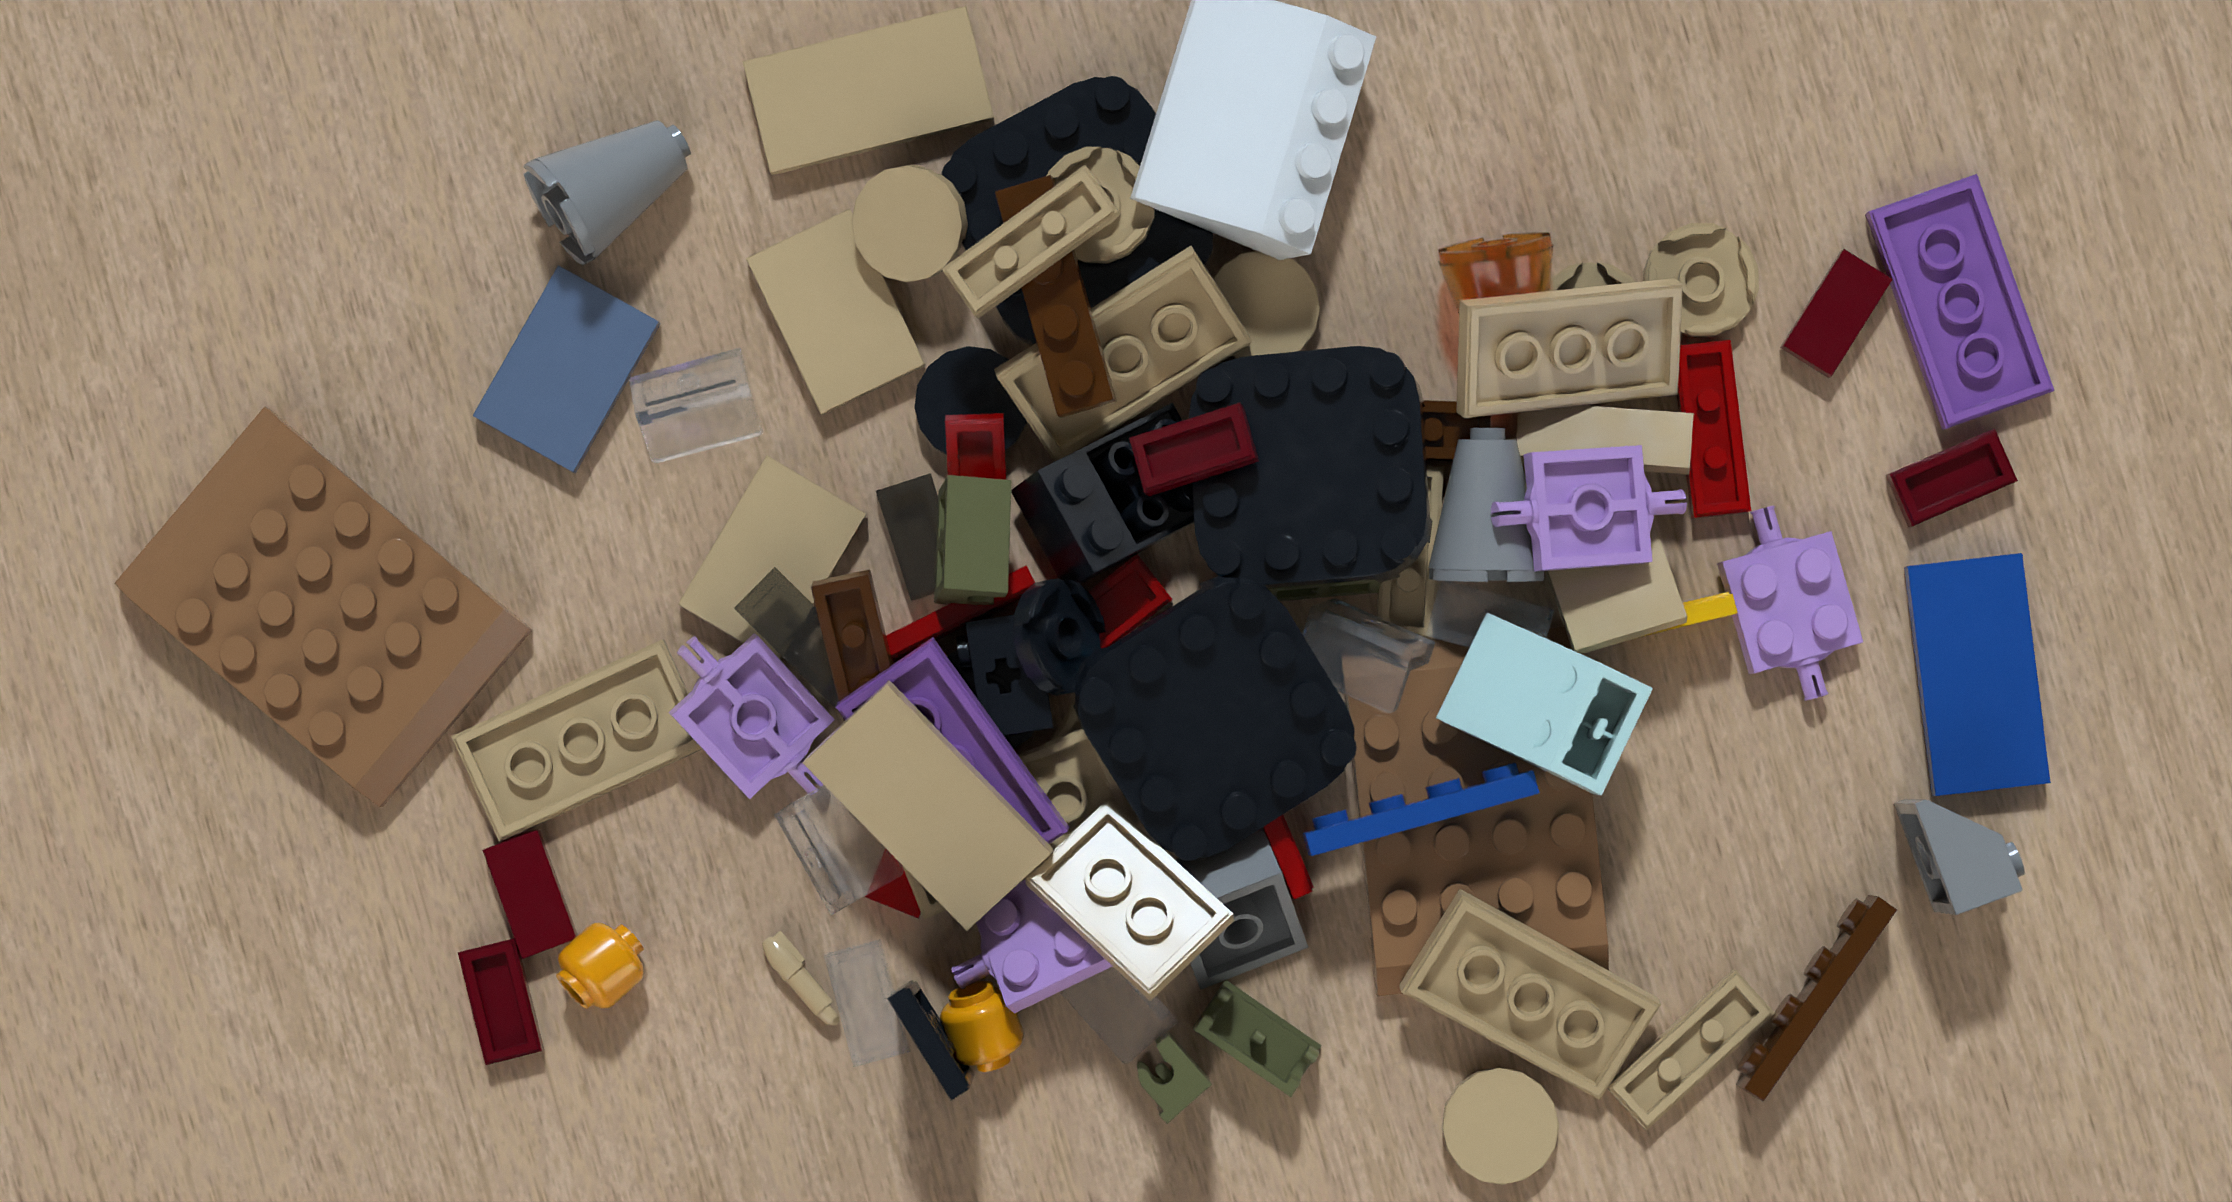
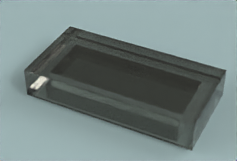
[876,473,938,602]

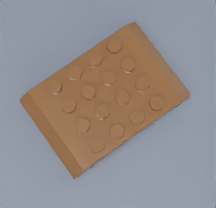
[114,406,532,807]
[1340,627,1609,996]

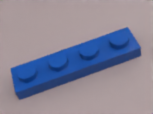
[1302,762,1540,856]

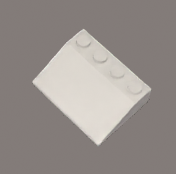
[1130,0,1376,260]

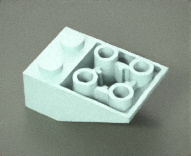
[1436,613,1653,795]

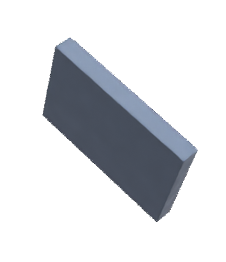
[473,265,661,474]

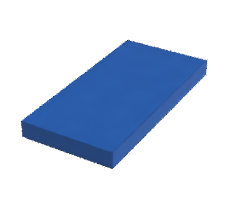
[1904,553,2050,796]

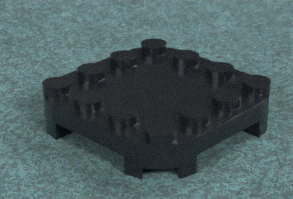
[942,76,1213,346]
[1189,346,1433,589]
[1073,575,1357,861]

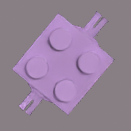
[1491,445,1687,572]
[1717,505,1863,701]
[669,633,835,799]
[951,880,1112,1013]

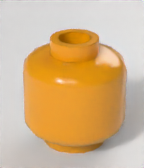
[556,923,644,1009]
[940,981,1024,1072]

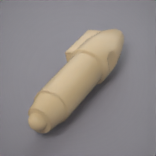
[762,931,840,1025]

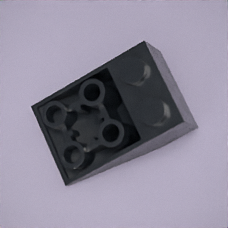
[1011,403,1194,584]

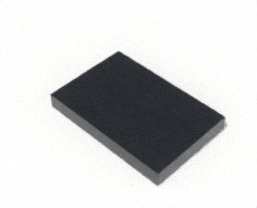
[887,980,975,1100]

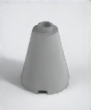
[524,120,691,266]
[1428,428,1544,582]

